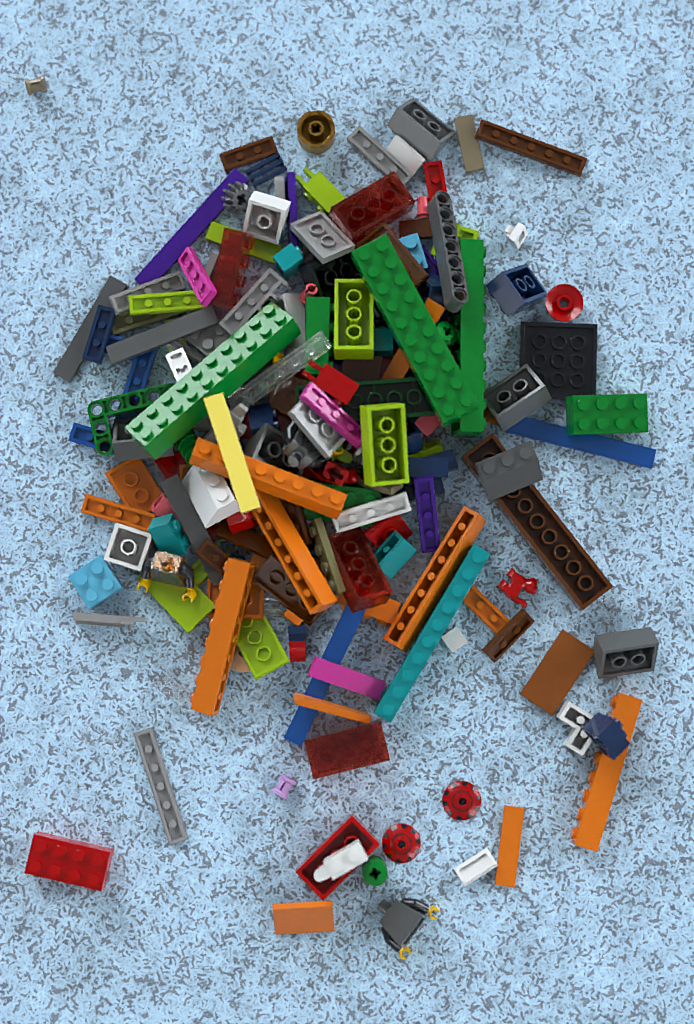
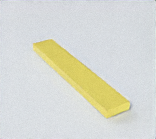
[204,393,260,513]

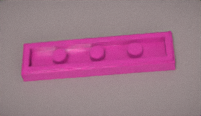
[177,246,218,307]
[299,382,362,449]
[308,656,386,700]

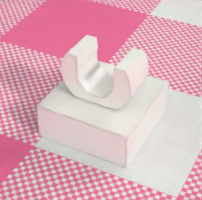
[504,222,528,249]

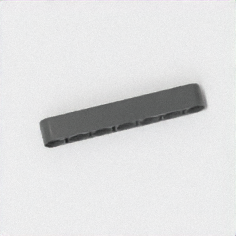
[428,191,469,313]

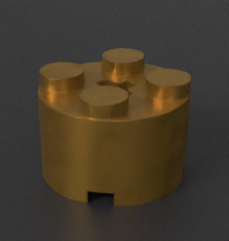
[297,110,335,155]

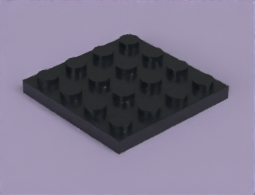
[519,322,598,400]

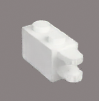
[313,839,368,882]

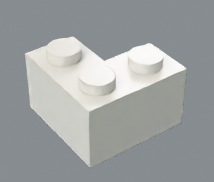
[556,701,593,756]

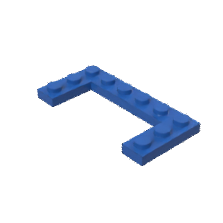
[68,334,158,455]

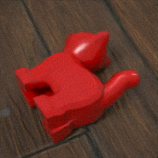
[322,461,358,486]
[497,568,538,608]

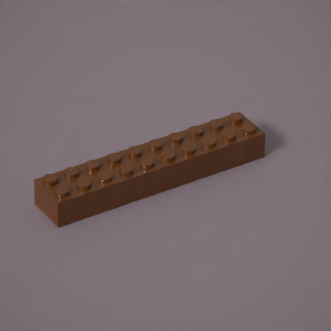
[461,433,613,611]

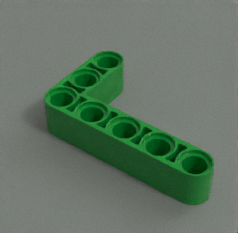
[87,383,175,457]

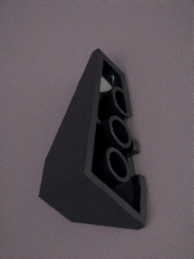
[298,242,358,299]

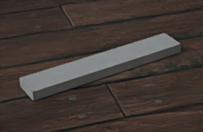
[133,727,189,846]

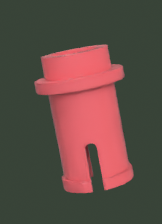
[416,196,429,219]
[300,283,318,305]

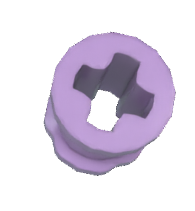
[272,773,296,799]

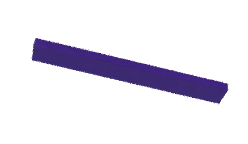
[134,168,249,285]

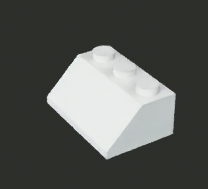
[181,465,240,528]

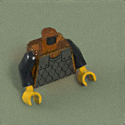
[137,551,197,603]

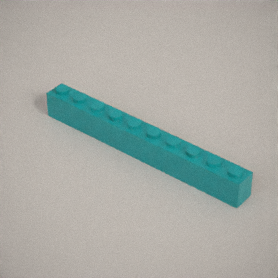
[374,544,490,723]

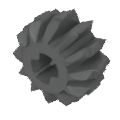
[221,181,253,215]

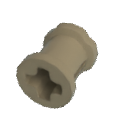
[25,75,48,96]

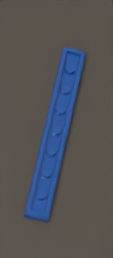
[502,417,656,469]
[284,597,368,746]

